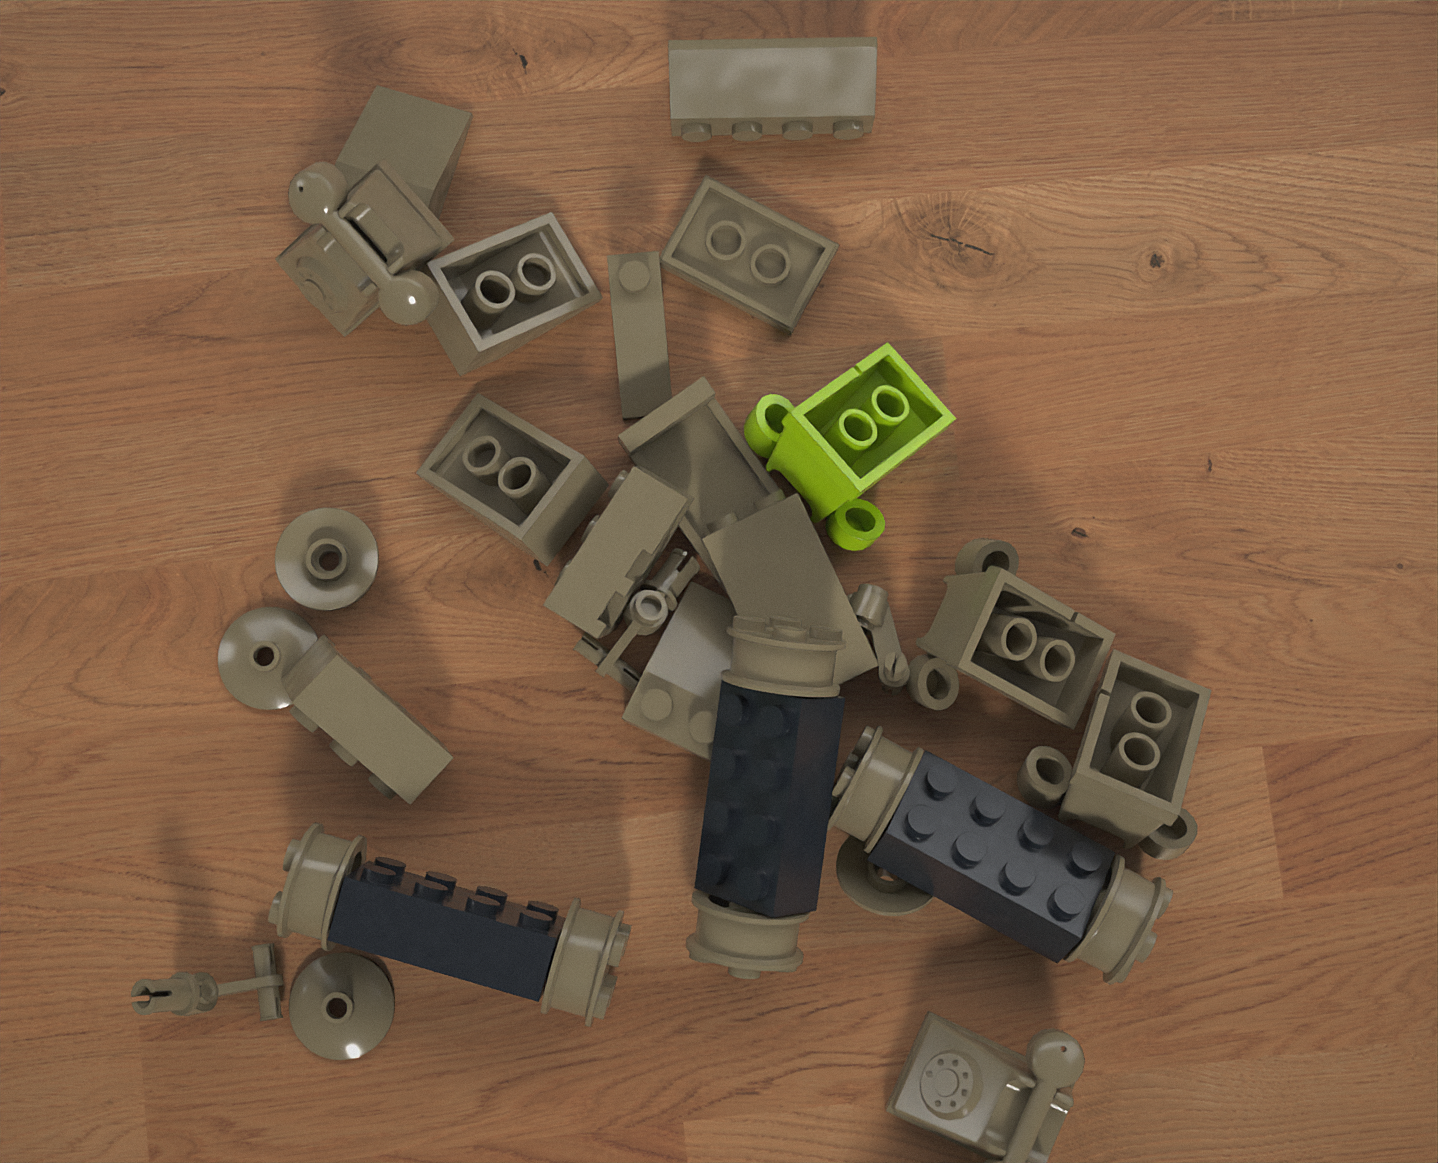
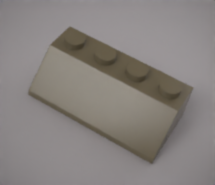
[668,37,877,142]

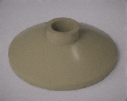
[275,508,379,611]
[218,607,318,710]
[836,835,934,916]
[289,952,395,1060]

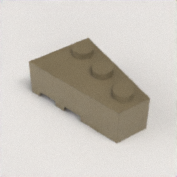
[543,466,695,639]
[281,634,454,804]

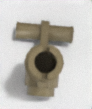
[573,548,700,693]
[847,584,910,696]
[131,943,284,1021]

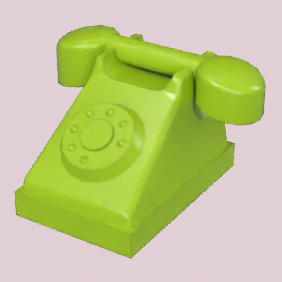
[744,342,956,551]

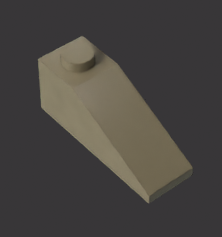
[607,251,672,420]

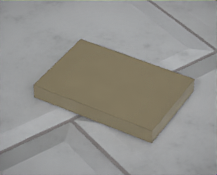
[659,175,839,336]

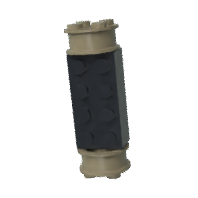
[686,616,847,979]
[827,725,1173,985]
[268,822,632,1028]

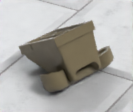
[275,158,455,337]
[905,538,1116,730]
[1017,649,1212,860]
[885,1011,1085,1163]

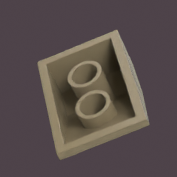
[335,85,473,220]
[420,212,603,376]
[416,393,609,567]
[622,581,738,762]

